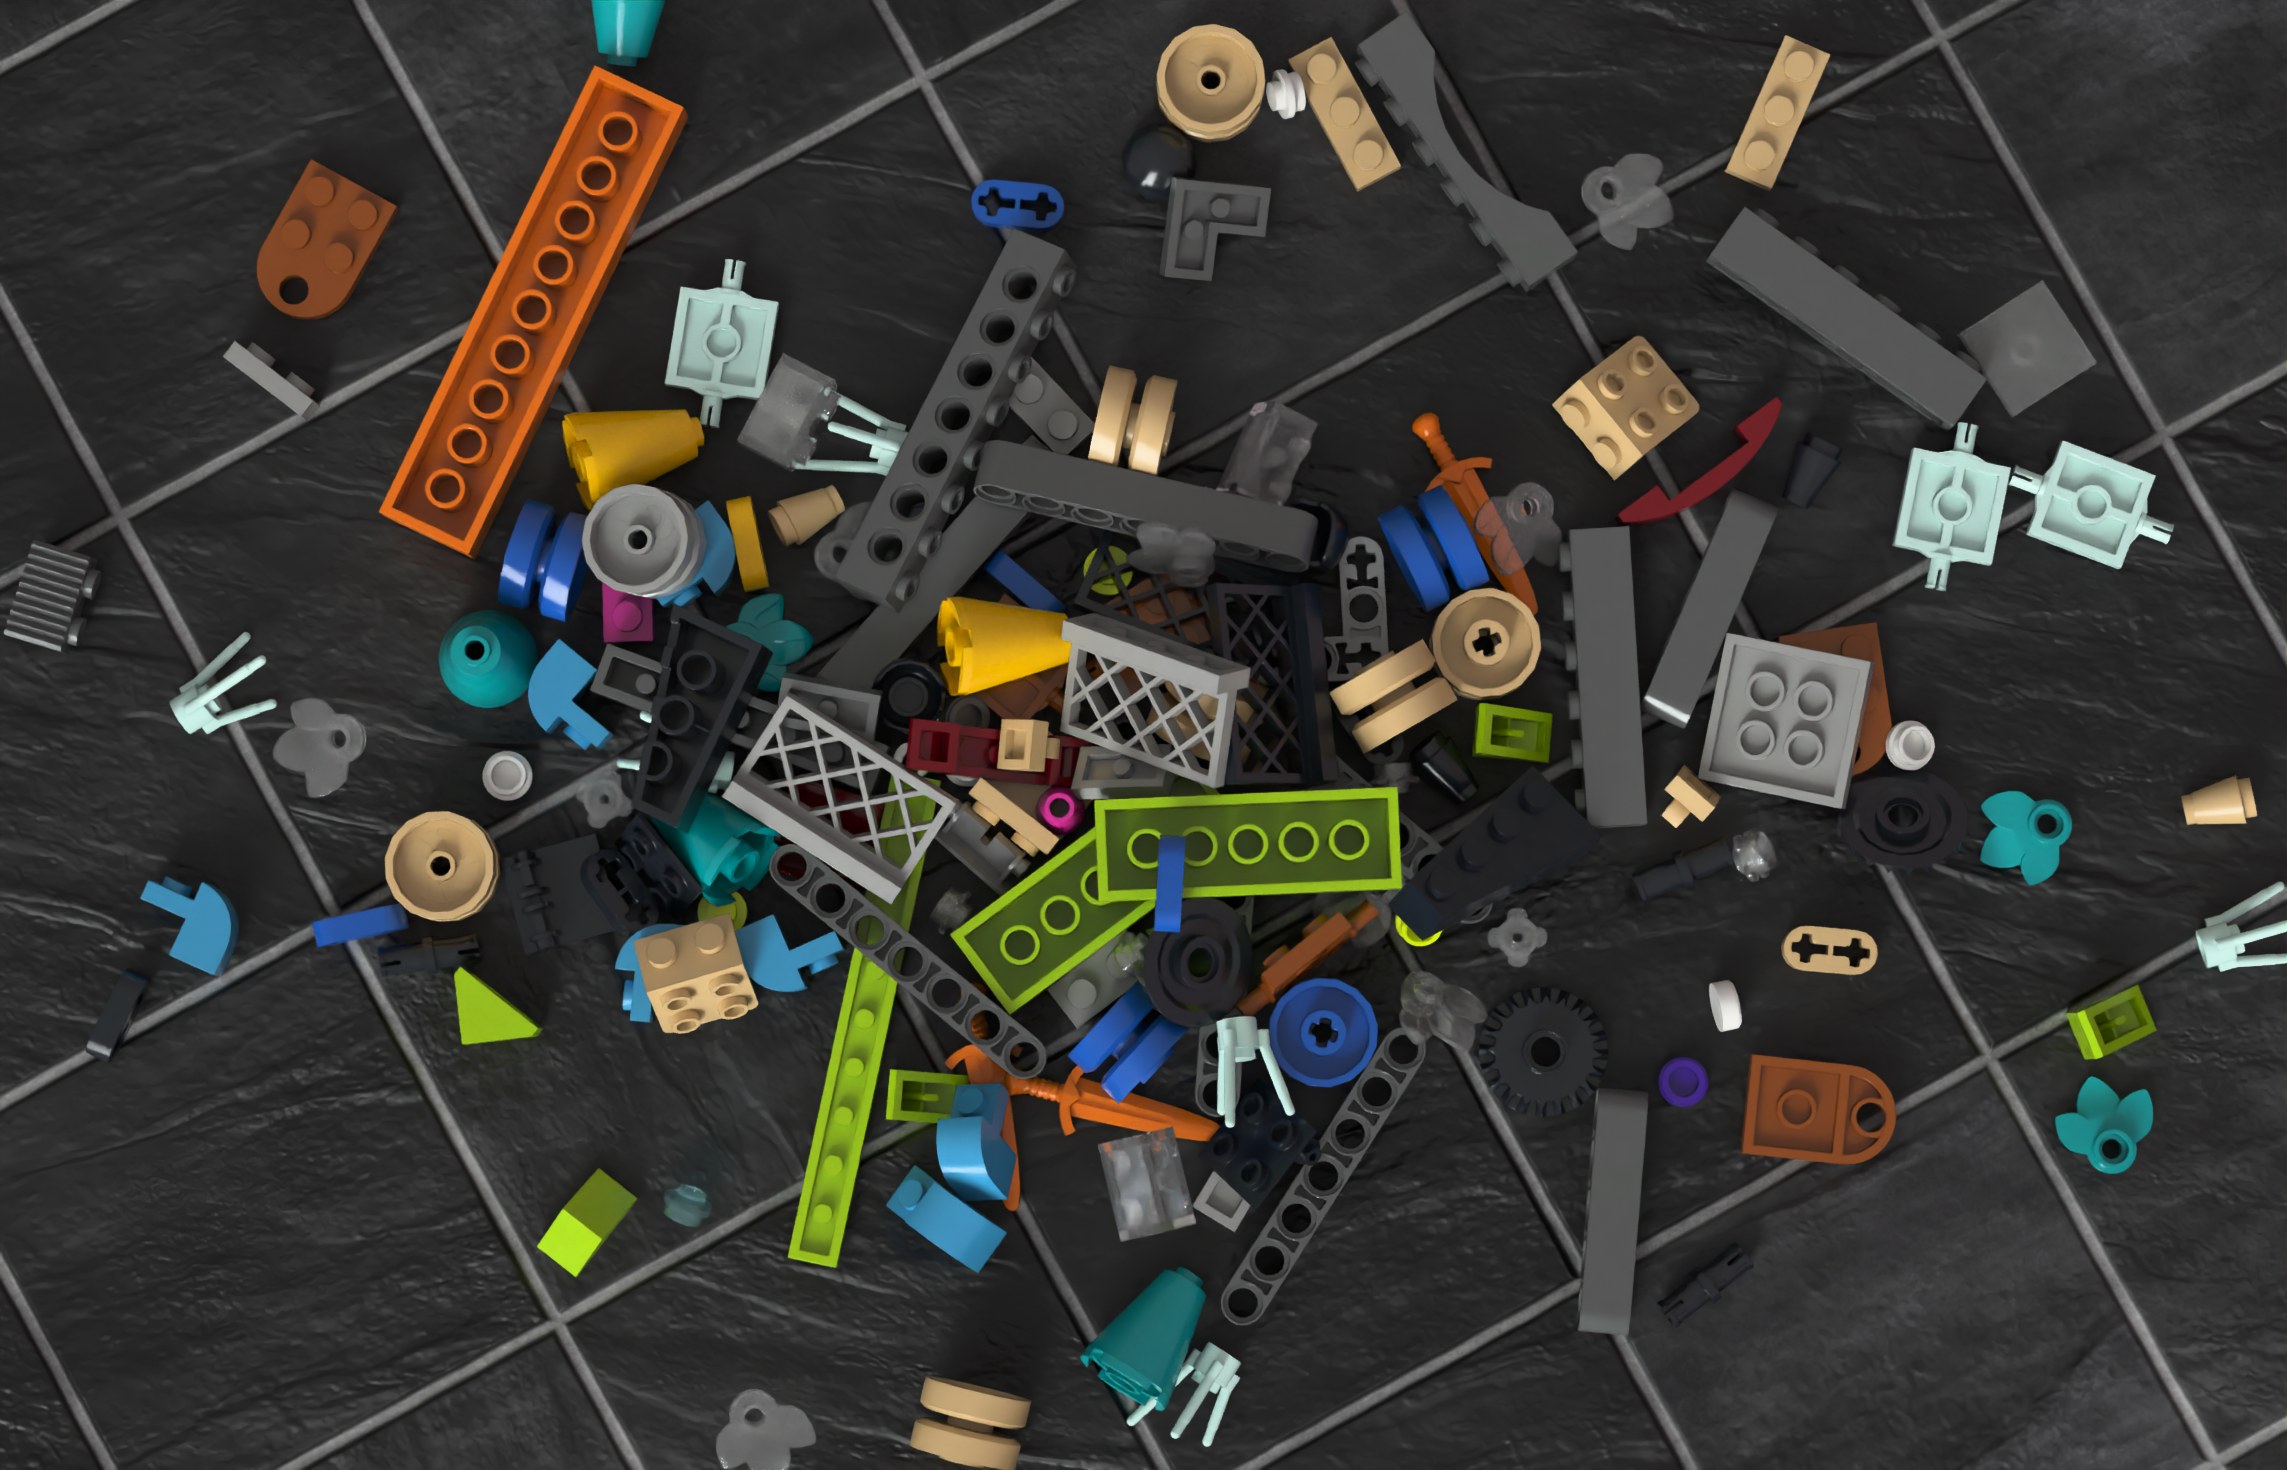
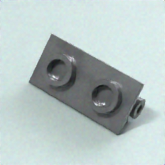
[934,798,1031,896]

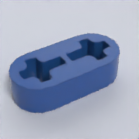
[971,180,1065,232]
[982,549,1069,614]
[1154,835,1185,933]
[312,904,409,947]

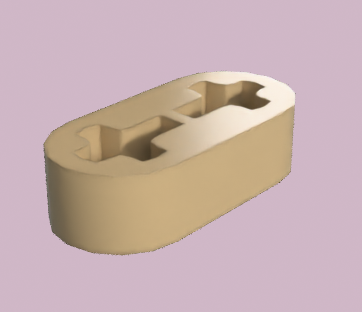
[1781,926,1878,975]

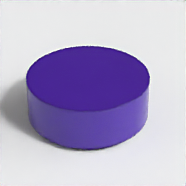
[1657,1057,1708,1107]

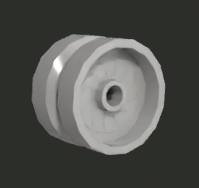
[582,484,707,599]

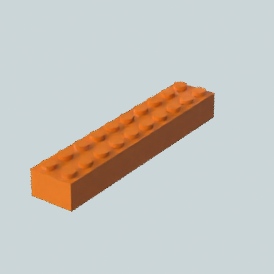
[379,65,688,559]

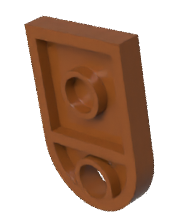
[257,159,399,320]
[1777,622,1892,776]
[1740,1054,1896,1165]

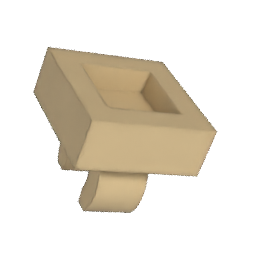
[997,719,1060,772]
[1661,765,1721,828]

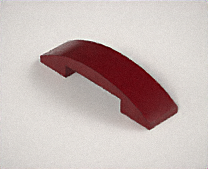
[1614,397,1782,527]
[905,718,1098,788]

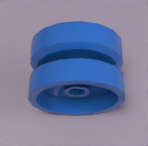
[1378,485,1489,613]
[498,499,589,623]
[1068,977,1190,1104]
[1268,978,1378,1087]

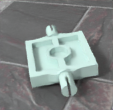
[665,259,779,428]
[1892,422,2011,591]
[2008,441,2174,569]

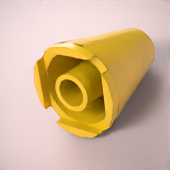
[562,409,704,511]
[937,596,1071,696]

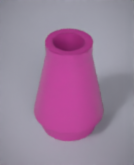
[1036,786,1085,835]

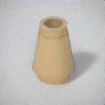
[768,485,845,546]
[2181,775,2257,825]

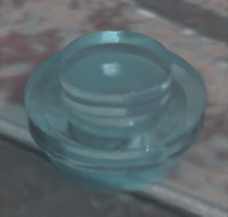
[663,1184,712,1227]

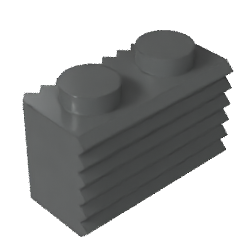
[4,540,102,654]

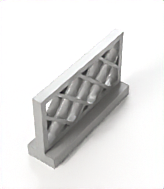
[1060,613,1251,788]
[722,692,958,904]

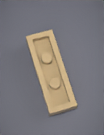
[1725,35,1830,192]
[1288,37,1401,192]

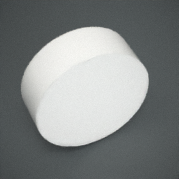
[1709,980,1742,1032]

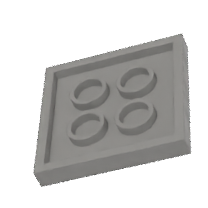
[1698,633,1875,809]

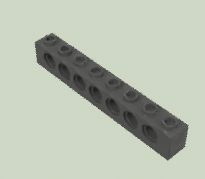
[835,228,1077,613]

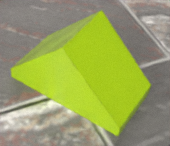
[1472,703,1553,763]
[454,966,543,1045]
[2066,985,2157,1060]
[886,1069,969,1123]
[537,1168,638,1277]

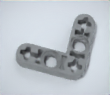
[1245,536,1389,686]

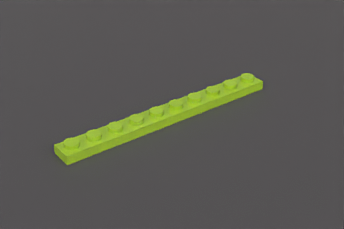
[788,774,941,1268]

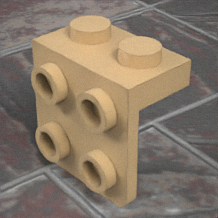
[1552,336,1699,481]
[969,731,1093,857]
[633,913,758,1034]

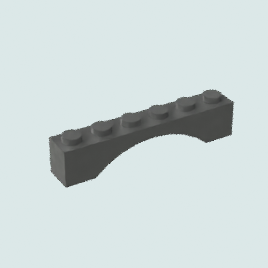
[1355,11,1578,292]

